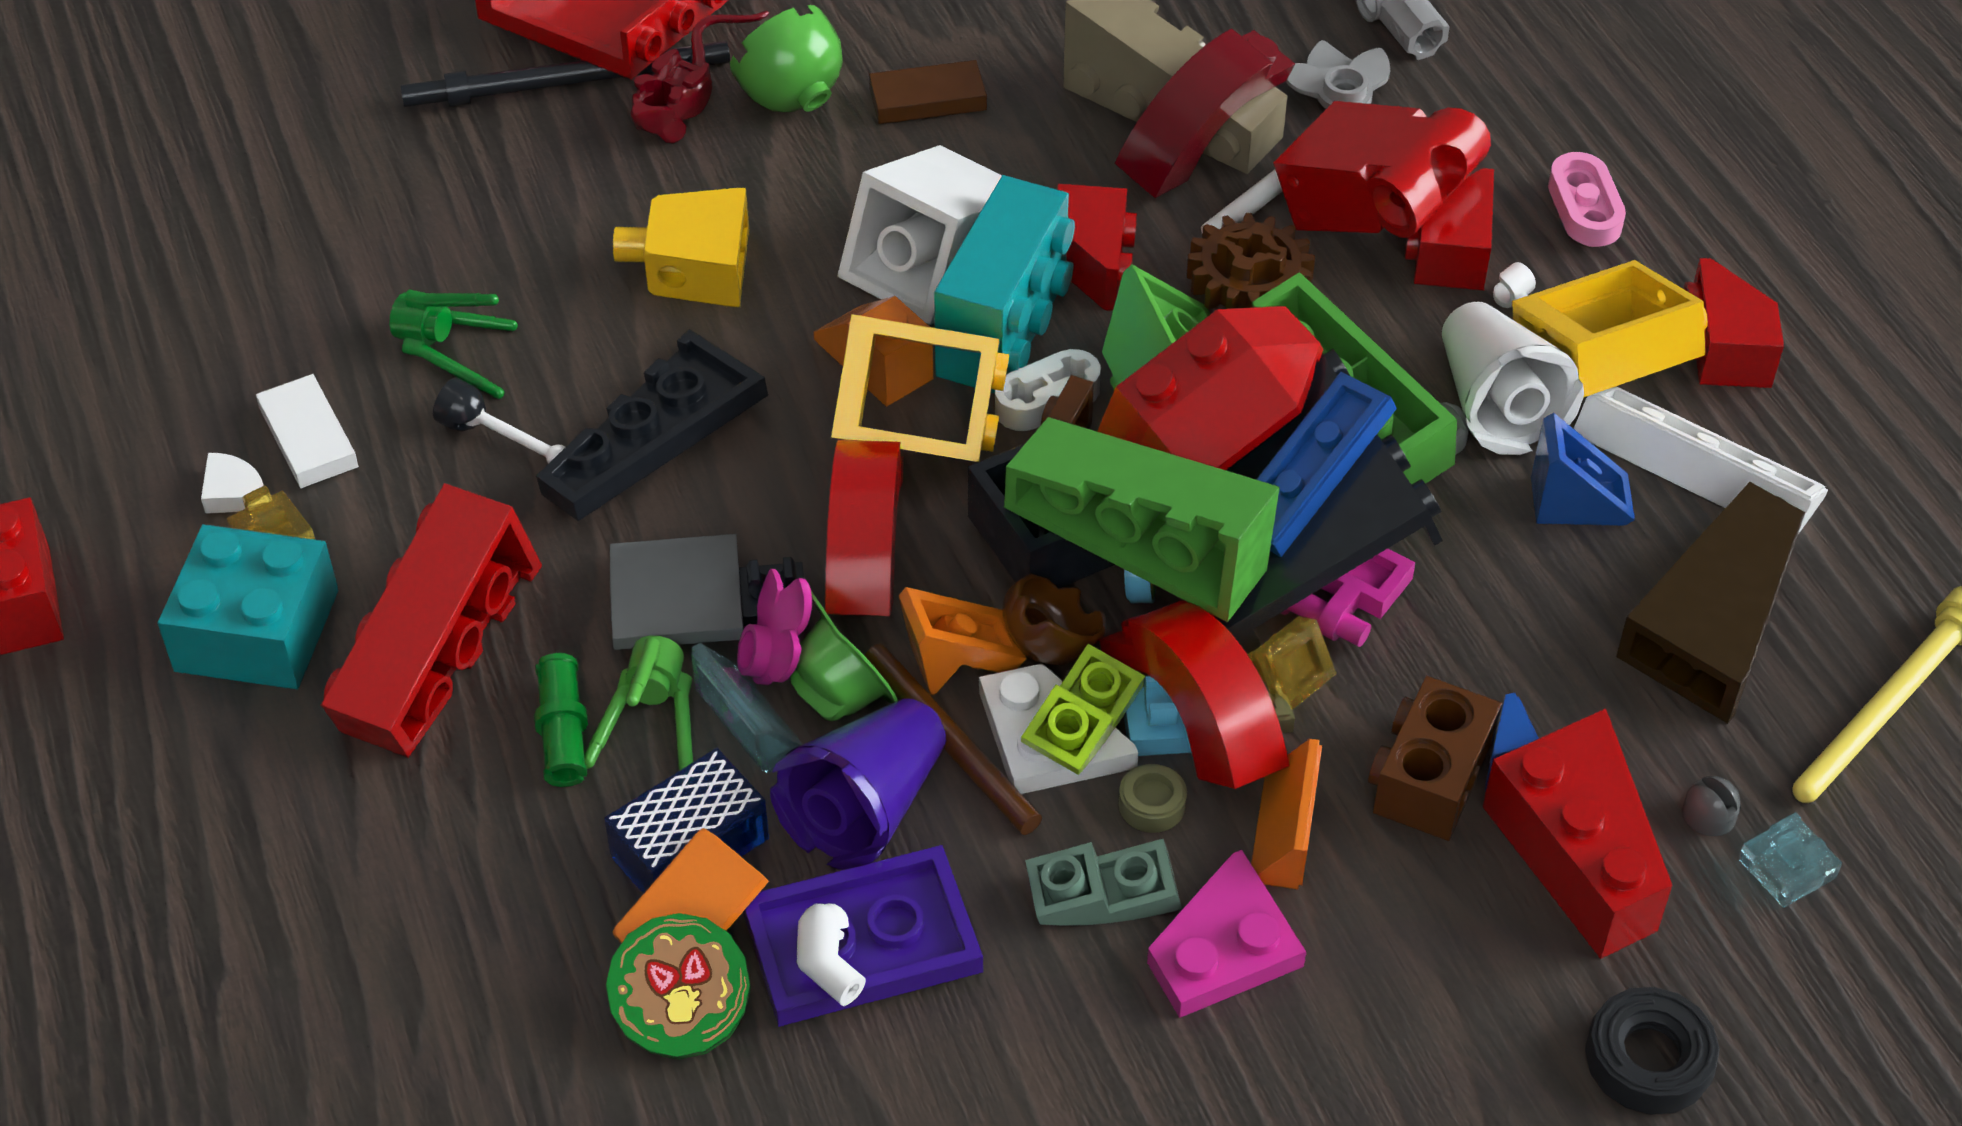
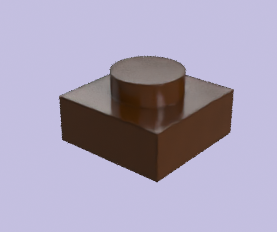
[1041,375,1094,429]

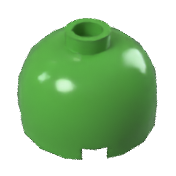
[730,5,842,112]

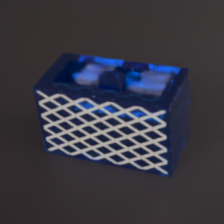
[604,748,769,894]

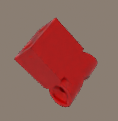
[1273,101,1491,238]

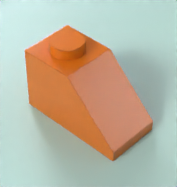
[814,296,934,407]

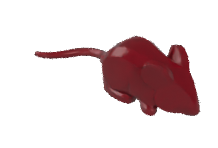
[630,11,769,144]

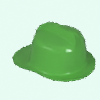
[790,591,898,721]

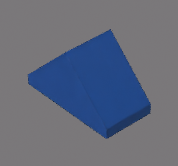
[1531,412,1635,526]

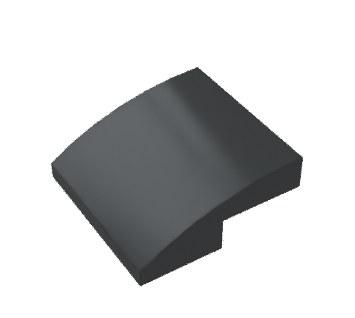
[610,534,743,650]

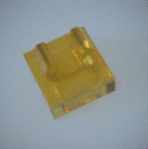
[226,485,315,540]
[1248,616,1337,710]

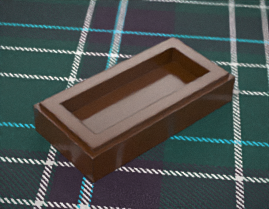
[869,60,987,124]

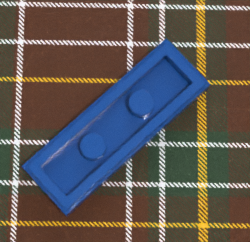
[1256,372,1397,557]

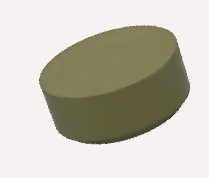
[1119,764,1187,833]

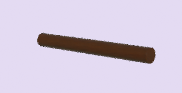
[864,644,1042,835]

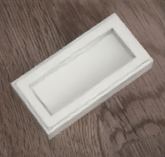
[256,374,359,489]

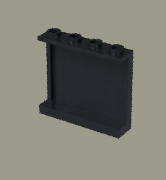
[1213,349,1443,657]

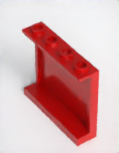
[475,0,729,79]

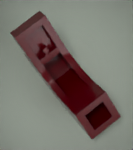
[1114,28,1295,198]

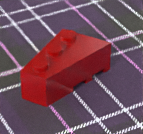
[1483,708,1672,959]

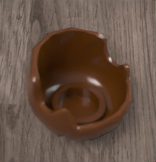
[1003,573,1106,666]

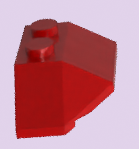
[1097,306,1323,470]

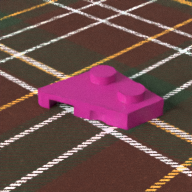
[1147,850,1306,1018]

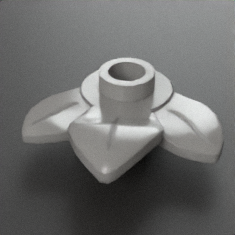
[1286,40,1390,109]

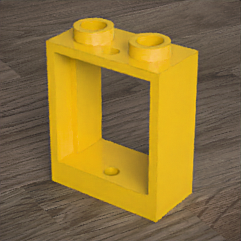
[1512,260,1708,397]
[831,314,1010,462]

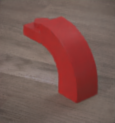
[825,440,904,616]
[1099,600,1290,789]

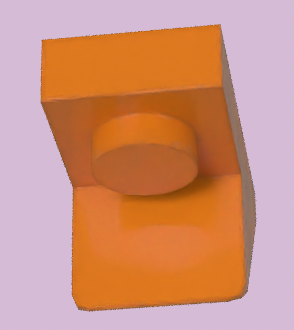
[899,587,1027,695]

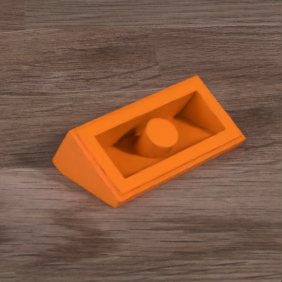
[1251,739,1322,890]
[612,828,769,944]

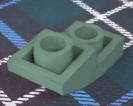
[1025,839,1182,926]

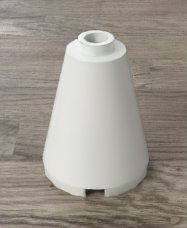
[1442,302,1584,455]

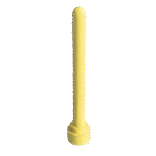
[1792,586,1962,803]

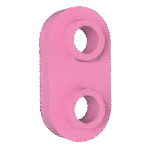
[1548,152,1626,247]

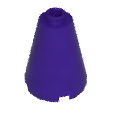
[770,698,946,870]

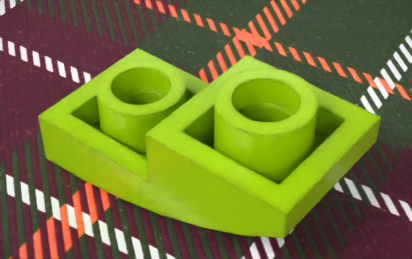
[1021,644,1145,775]

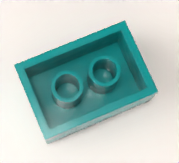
[934,175,1075,394]

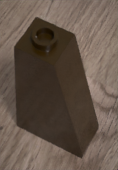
[1616,482,1805,724]

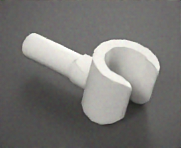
[1493,262,1536,308]

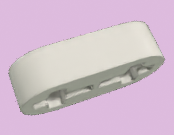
[995,349,1101,431]

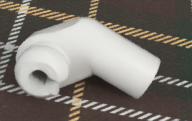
[797,903,866,1006]

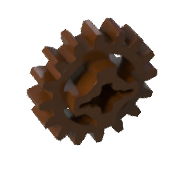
[1186,213,1315,309]

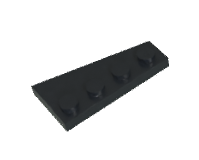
[536,329,768,521]

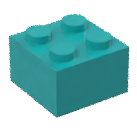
[157,524,339,690]

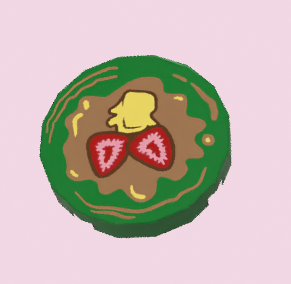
[606,913,751,1060]

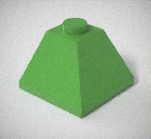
[1102,264,1211,390]

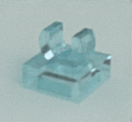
[1739,812,1842,908]

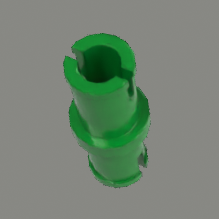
[534,653,588,787]

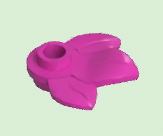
[737,569,812,685]

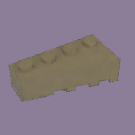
[1063,0,1287,174]

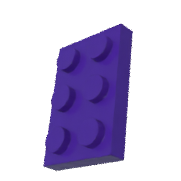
[743,845,983,1027]

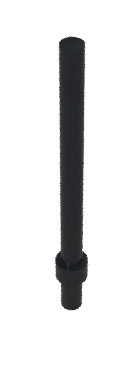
[400,41,730,107]

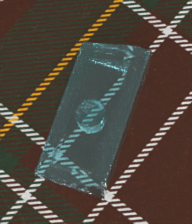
[691,643,803,774]

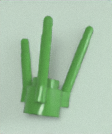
[584,635,694,791]

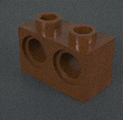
[1368,675,1502,841]

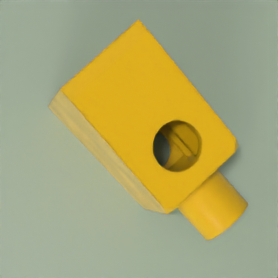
[613,188,749,307]

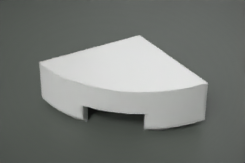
[201,453,268,513]

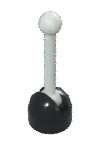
[433,378,565,464]

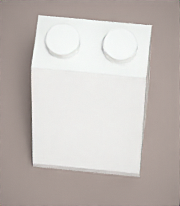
[837,145,1002,325]

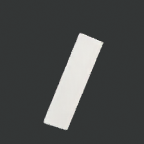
[1574,386,1828,534]

